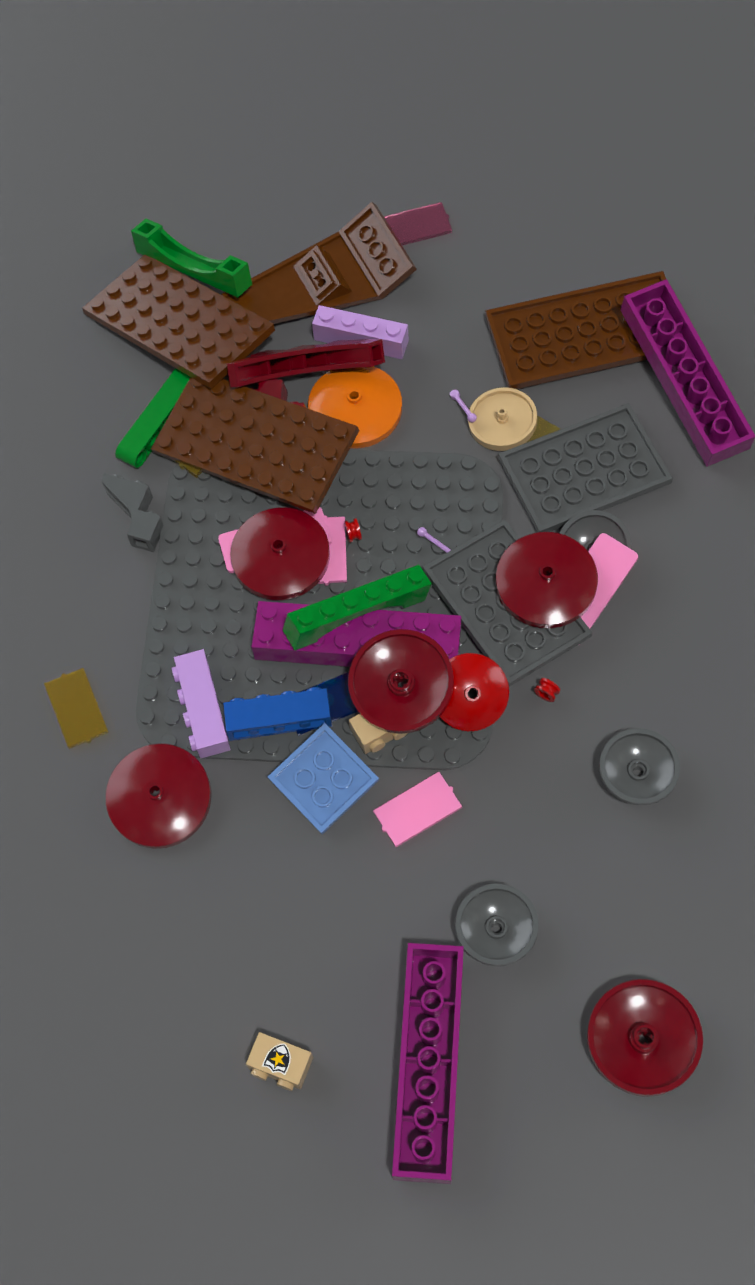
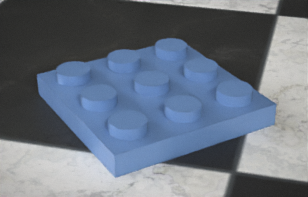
[268,723,379,835]

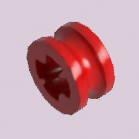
[344,518,362,543]
[534,678,560,702]

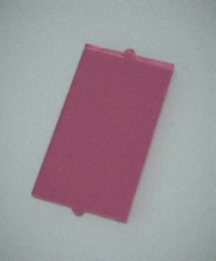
[384,202,452,246]

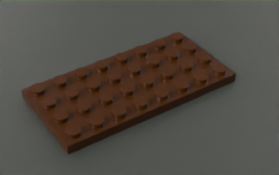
[82,255,275,389]
[485,271,666,389]
[151,377,360,514]

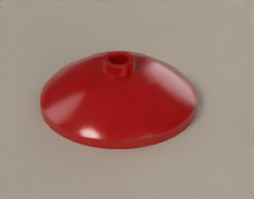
[440,653,509,731]

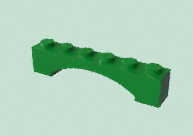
[131,218,252,298]
[283,565,432,650]

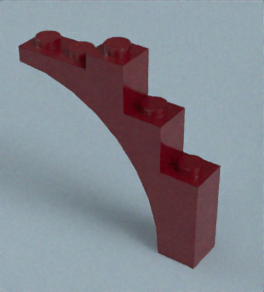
[227,339,385,387]

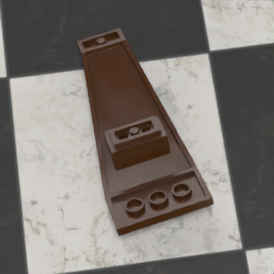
[221,202,417,324]

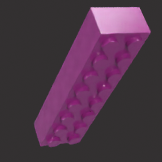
[621,279,755,467]
[252,601,461,667]
[392,943,464,1184]

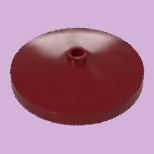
[230,507,330,600]
[496,532,598,628]
[348,629,454,734]
[106,744,212,849]
[587,979,703,1097]

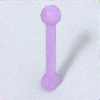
[450,390,477,422]
[417,527,451,553]

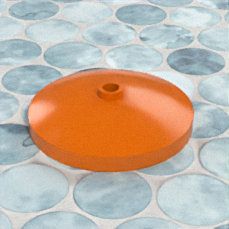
[308,366,402,449]

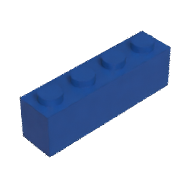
[223,687,332,741]

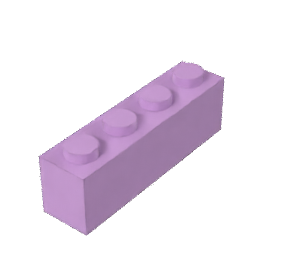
[312,305,409,359]
[172,649,231,758]

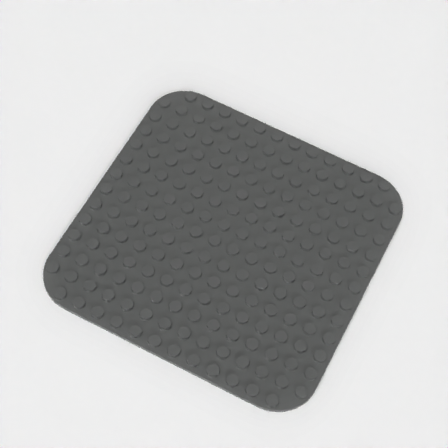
[136,450,503,770]

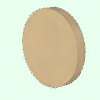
[468,388,538,451]

